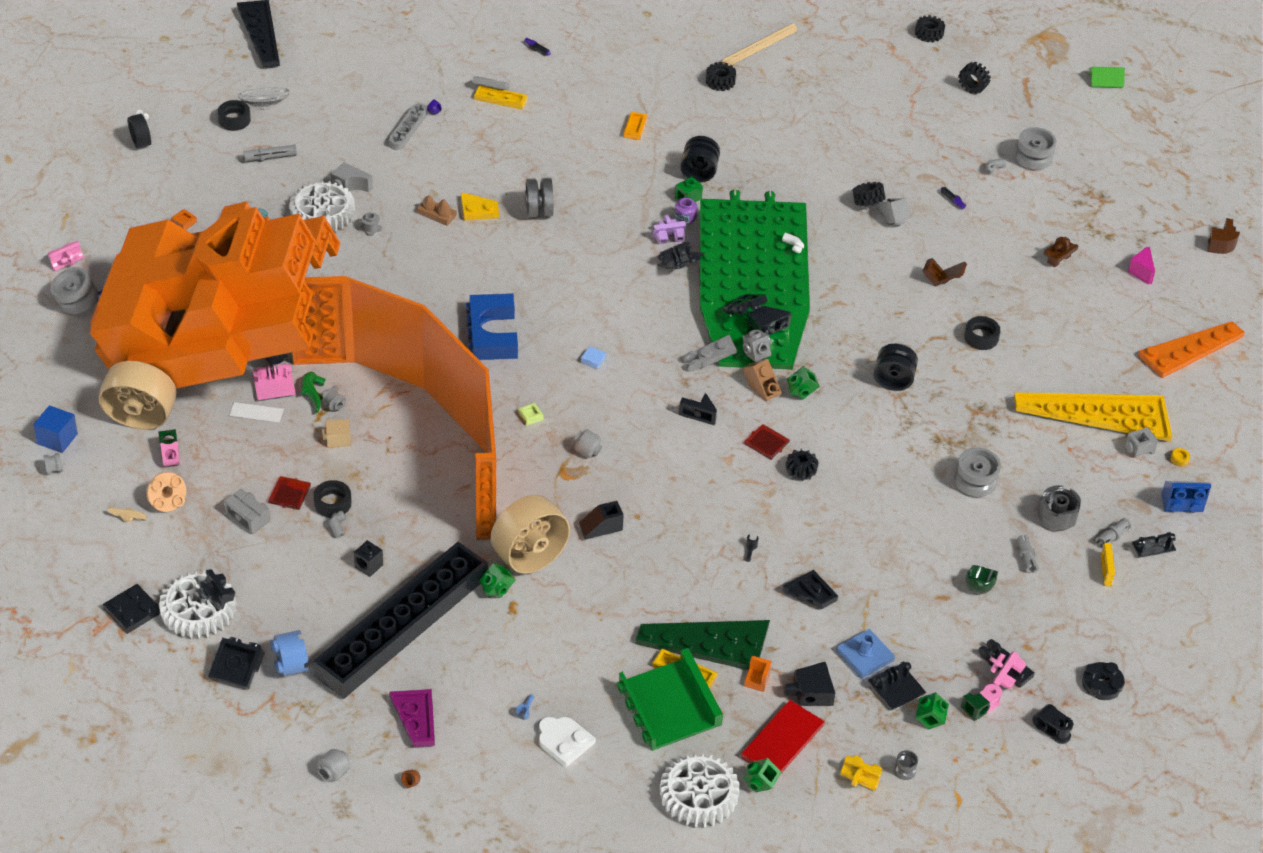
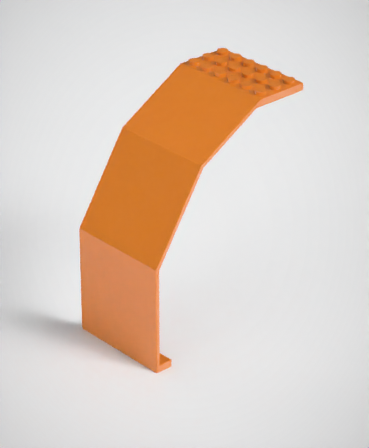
[292,276,496,540]

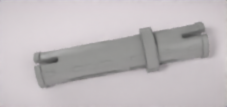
[243,144,297,162]

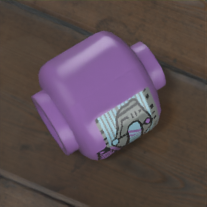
[674,198,698,224]

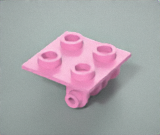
[252,363,296,400]

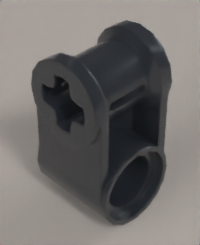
[1032,704,1074,744]

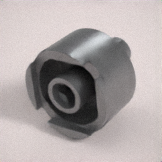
[1038,485,1081,532]

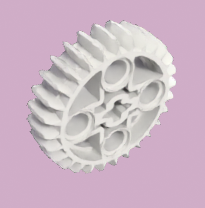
[289,181,355,232]
[159,571,237,639]
[659,753,740,828]

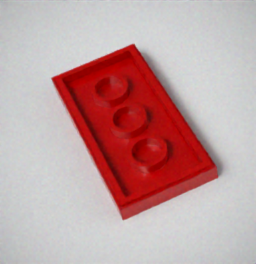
[741,700,825,774]

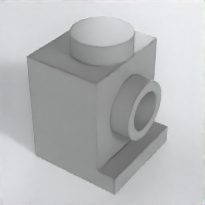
[1125,427,1158,457]

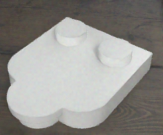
[539,717,596,768]

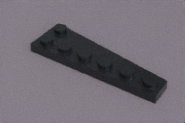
[237,0,280,68]

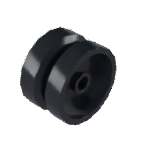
[873,343,918,391]

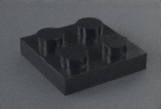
[103,584,160,634]

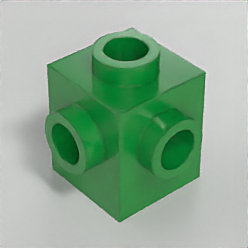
[787,366,820,400]
[478,563,516,598]
[915,692,949,730]
[742,758,782,792]

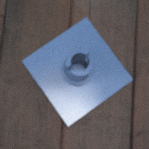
[837,629,895,679]

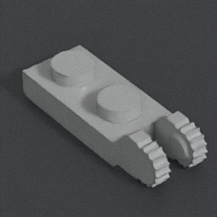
[683,335,737,371]

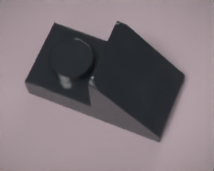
[679,393,717,426]

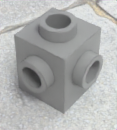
[743,330,771,362]

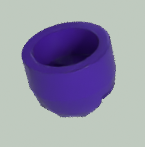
[427,99,442,114]

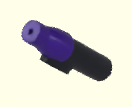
[524,38,551,56]
[941,187,966,209]

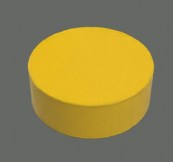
[1170,448,1190,467]

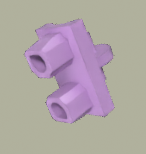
[652,215,686,244]

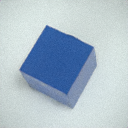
[33,405,78,453]

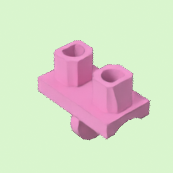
[48,241,84,271]
[989,651,1027,689]

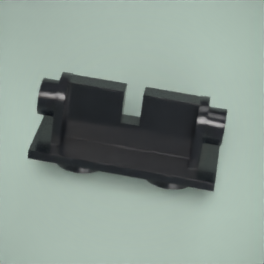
[1132,532,1176,557]

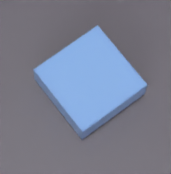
[581,346,606,369]

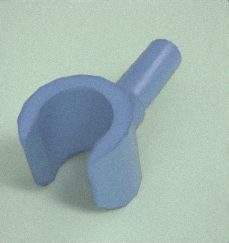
[516,695,534,719]

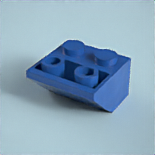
[1161,481,1211,512]

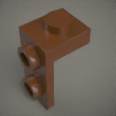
[922,258,967,286]

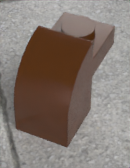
[1208,218,1240,254]

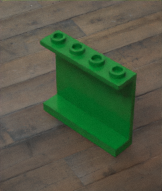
[617,648,723,751]

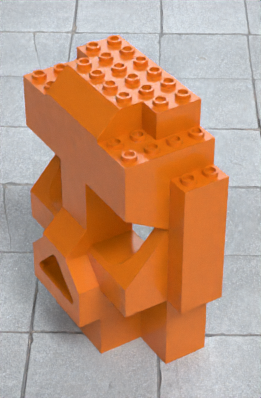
[90,201,341,388]

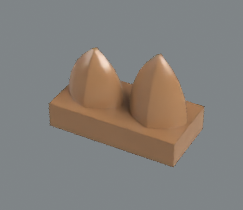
[417,195,457,226]

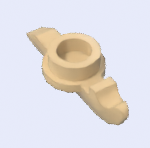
[108,507,147,522]

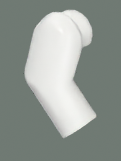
[782,233,804,253]

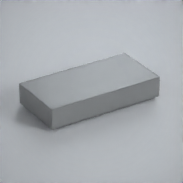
[472,76,509,90]

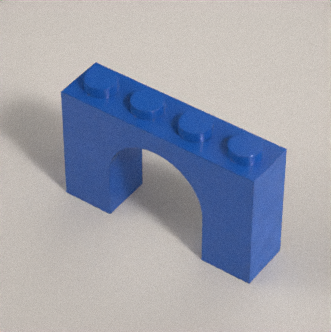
[466,293,518,360]

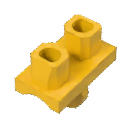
[840,755,882,791]

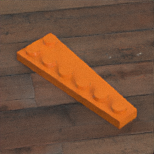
[1138,321,1245,378]

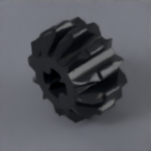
[785,448,819,481]

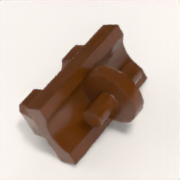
[1043,237,1078,267]

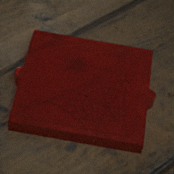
[744,424,790,460]
[268,476,311,510]

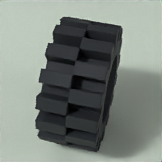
[915,15,945,43]
[706,62,736,91]
[958,62,991,94]
[852,182,886,206]

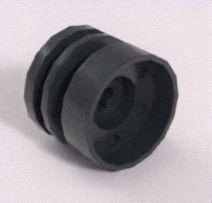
[681,136,720,182]

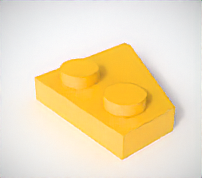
[461,193,499,221]

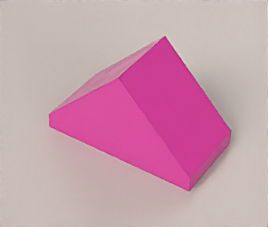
[1128,247,1155,284]

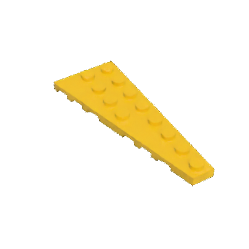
[1014,392,1172,441]

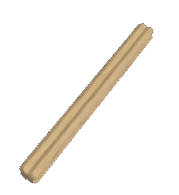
[721,23,797,66]

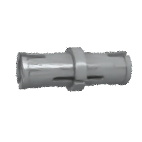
[1096,518,1131,548]
[1016,535,1039,573]

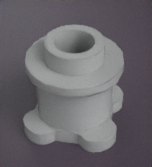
[360,212,382,236]
[321,385,346,411]

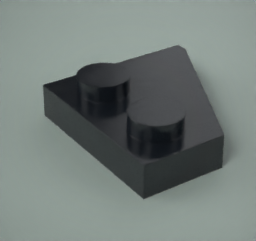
[782,569,838,609]

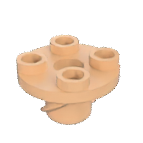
[147,472,186,512]

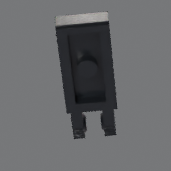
[978,639,1035,688]

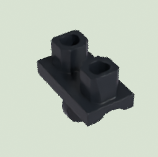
[198,569,235,610]

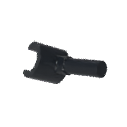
[746,534,759,562]

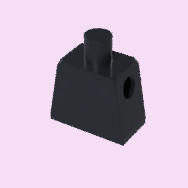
[783,662,836,706]

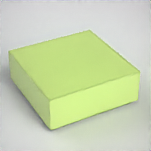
[518,403,544,426]

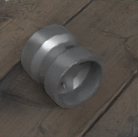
[894,750,918,780]

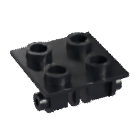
[658,241,705,269]
[868,661,926,710]

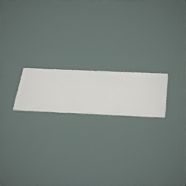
[229,402,284,423]

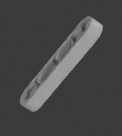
[389,103,427,150]

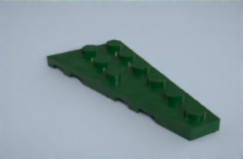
[636,620,770,670]

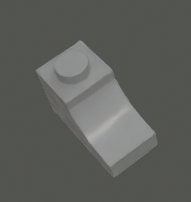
[331,162,373,192]
[875,198,911,226]

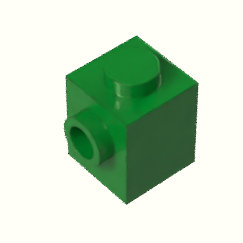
[675,177,703,202]

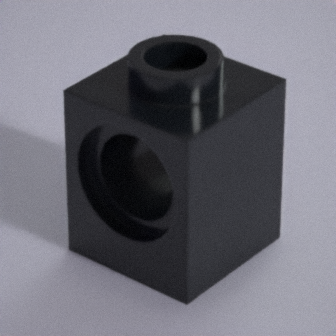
[354,540,383,577]

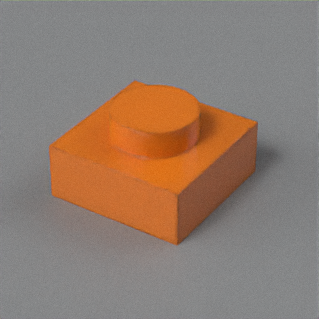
[171,209,197,230]

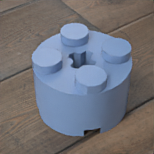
[270,630,309,676]

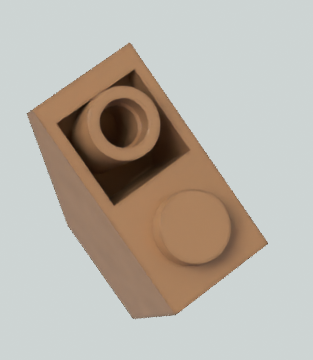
[742,359,782,401]

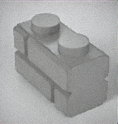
[224,489,270,534]

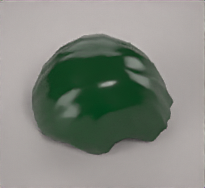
[965,565,998,594]

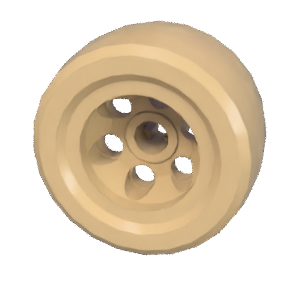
[99,361,177,430]
[490,495,570,574]

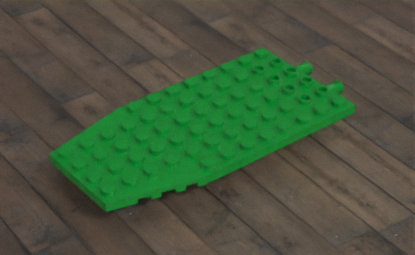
[700,190,810,370]

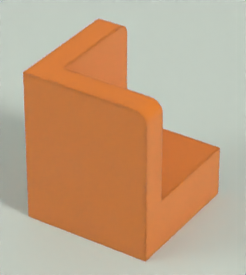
[744,656,772,692]

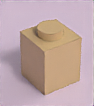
[322,419,351,448]

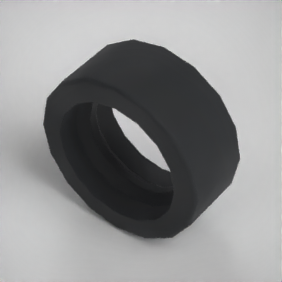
[217,100,251,131]
[127,113,151,149]
[964,316,1001,350]
[314,480,352,518]

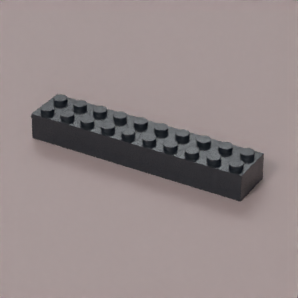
[313,542,488,699]

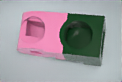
[158,429,180,467]
[961,684,1002,721]

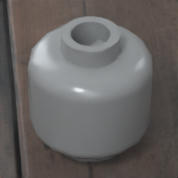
[573,429,602,458]
[317,749,350,782]

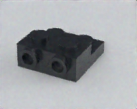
[208,637,265,689]

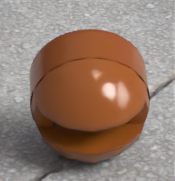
[401,769,421,788]

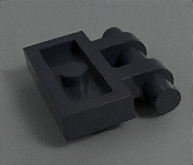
[723,294,767,315]

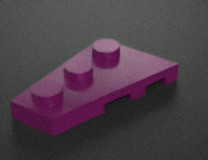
[389,689,435,747]

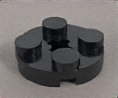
[1082,662,1125,700]

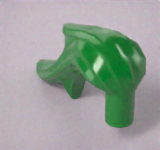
[301,371,326,413]

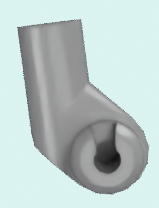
[985,159,1006,174]

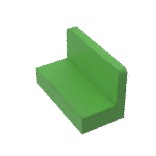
[1089,67,1125,88]

